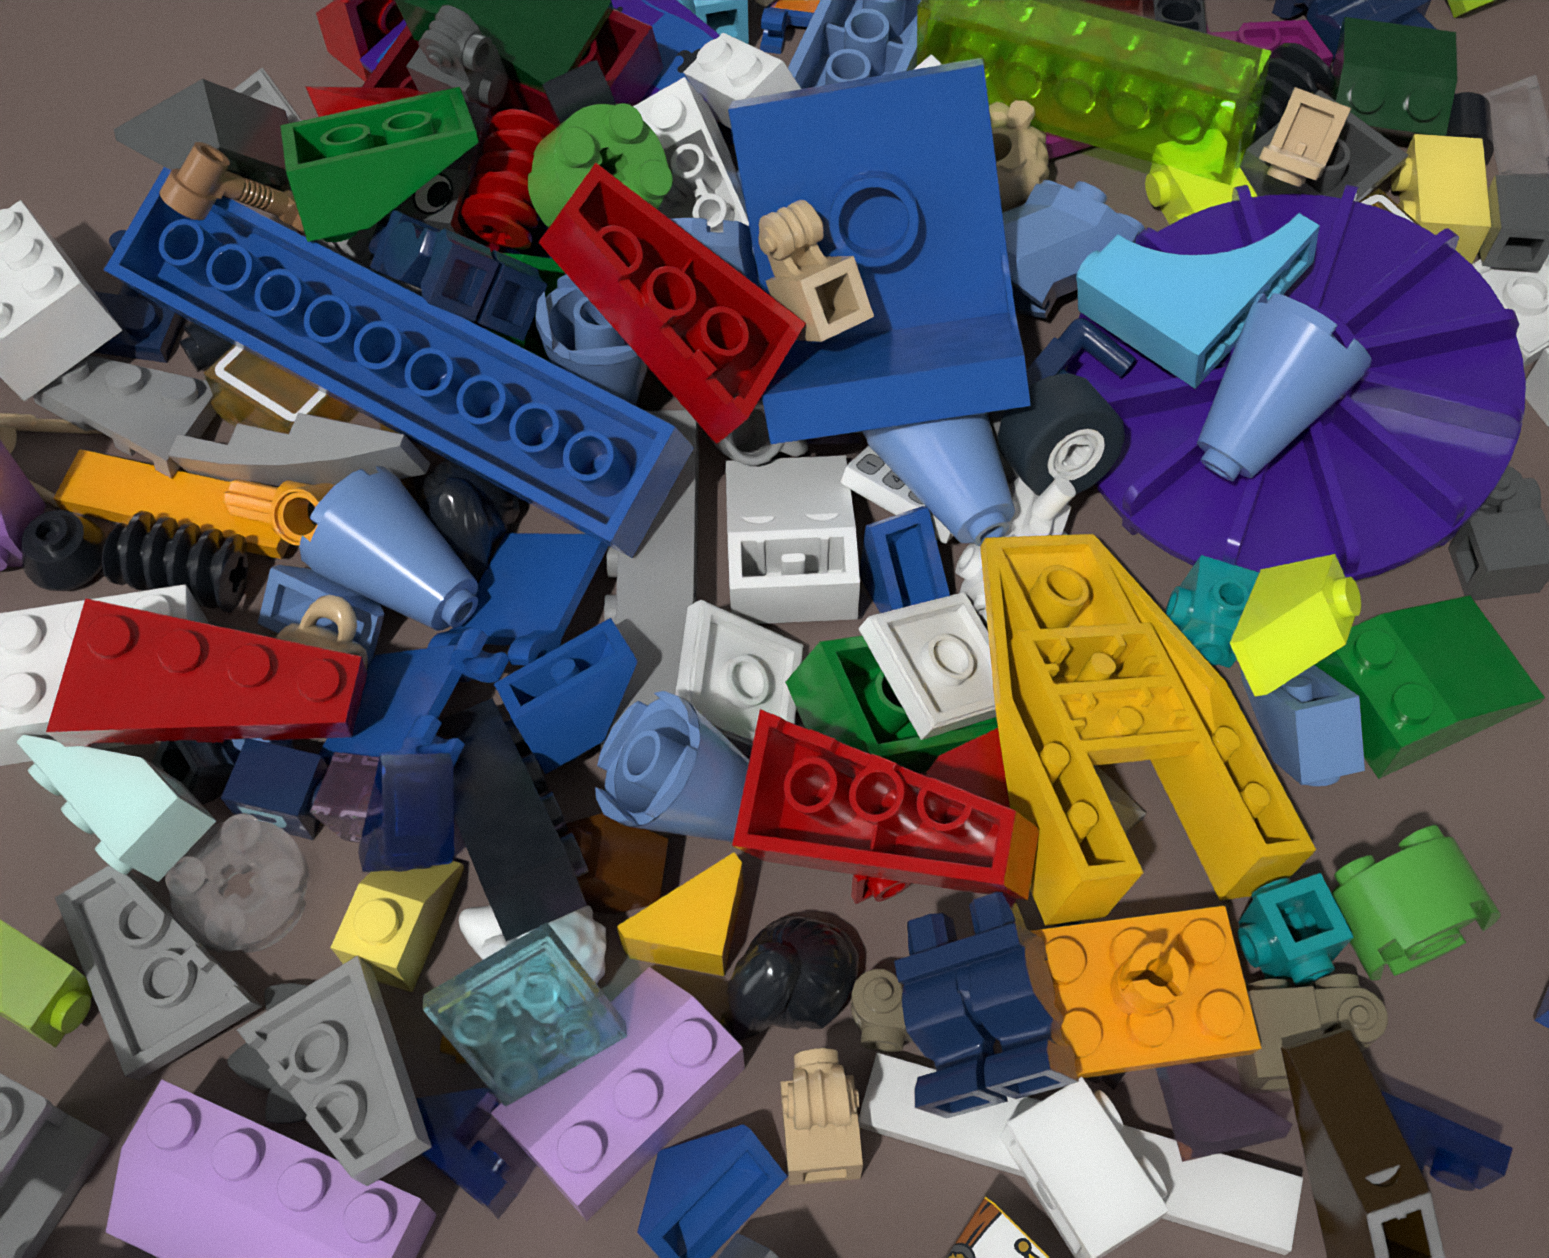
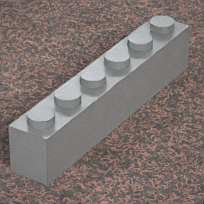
[600,410,699,749]

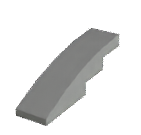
[167,413,430,487]

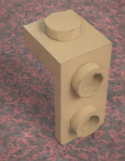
[1259,87,1352,187]

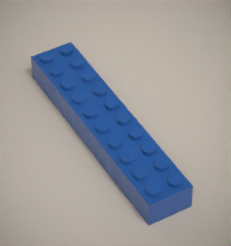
[104,167,694,558]

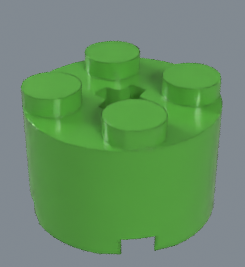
[528,103,673,227]
[1331,825,1501,981]

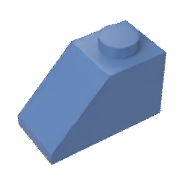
[1241,665,1365,786]

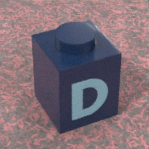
[221,738,338,840]

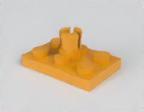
[1031,906,1262,1079]

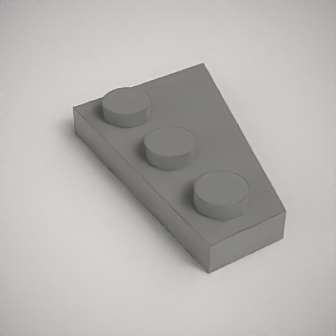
[33,355,225,478]
[55,865,262,1081]
[237,956,432,1186]

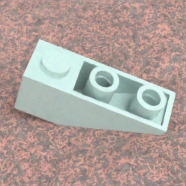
[16,735,216,882]

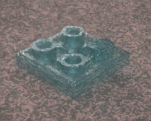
[423,922,627,1107]

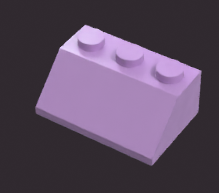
[491,967,745,1221]

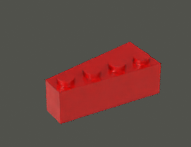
[538,162,806,444]
[46,598,367,747]
[732,709,1040,900]

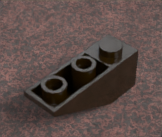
[1281,1028,1445,1258]

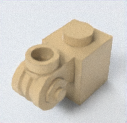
[759,199,874,342]
[780,1048,863,1185]

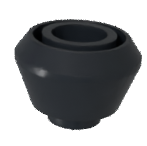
[22,510,106,591]

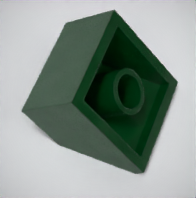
[1328,17,1458,142]

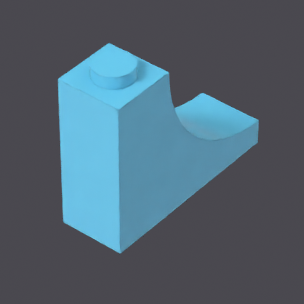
[1076,213,1320,389]

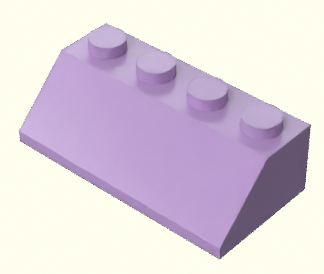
[106,1079,437,1258]

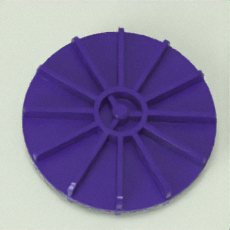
[1067,184,1526,581]

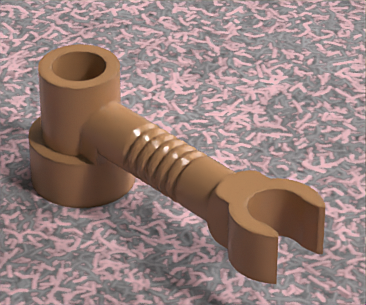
[159,142,305,233]

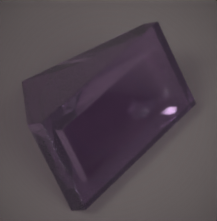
[1155,1063,1293,1162]

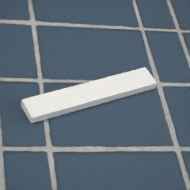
[858,1053,1303,1255]

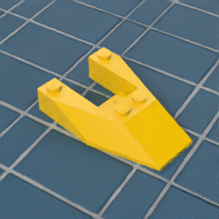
[980,534,1316,926]

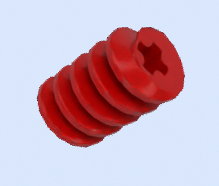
[461,109,556,250]

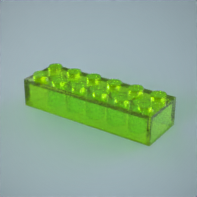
[917,0,1272,185]

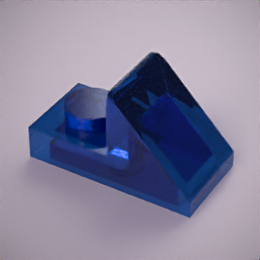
[358,753,455,872]
[416,1088,518,1219]
[1380,1090,1513,1191]

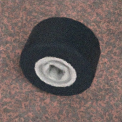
[997,373,1125,496]

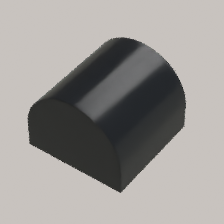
[542,60,616,125]
[1446,92,1494,165]
[152,740,235,805]

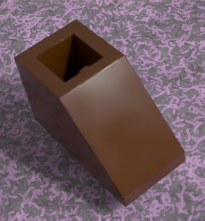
[558,813,669,914]

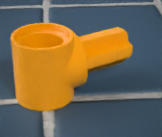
[223,479,335,545]

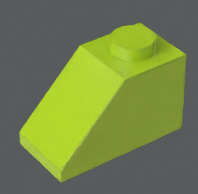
[0,919,93,1048]

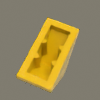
[617,852,744,976]

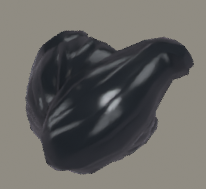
[416,460,520,583]
[718,916,859,1041]

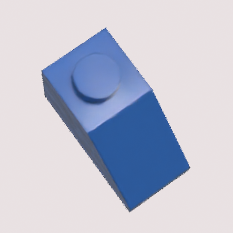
[494,618,638,774]

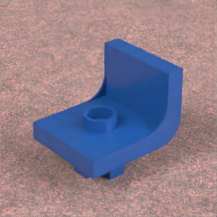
[728,58,1031,444]

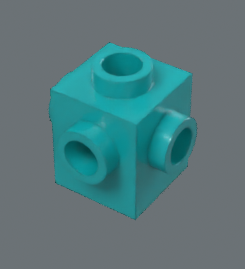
[1165,555,1259,668]
[1238,873,1354,986]

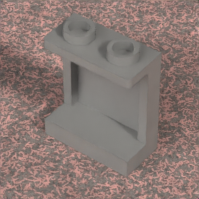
[0,1073,112,1258]

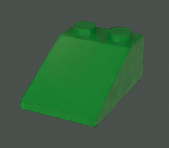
[280,87,478,242]
[1314,595,1545,779]
[785,636,998,773]

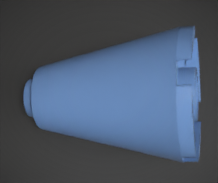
[536,275,648,406]
[1197,293,1371,481]
[862,412,1015,546]
[299,466,478,631]
[595,691,750,842]

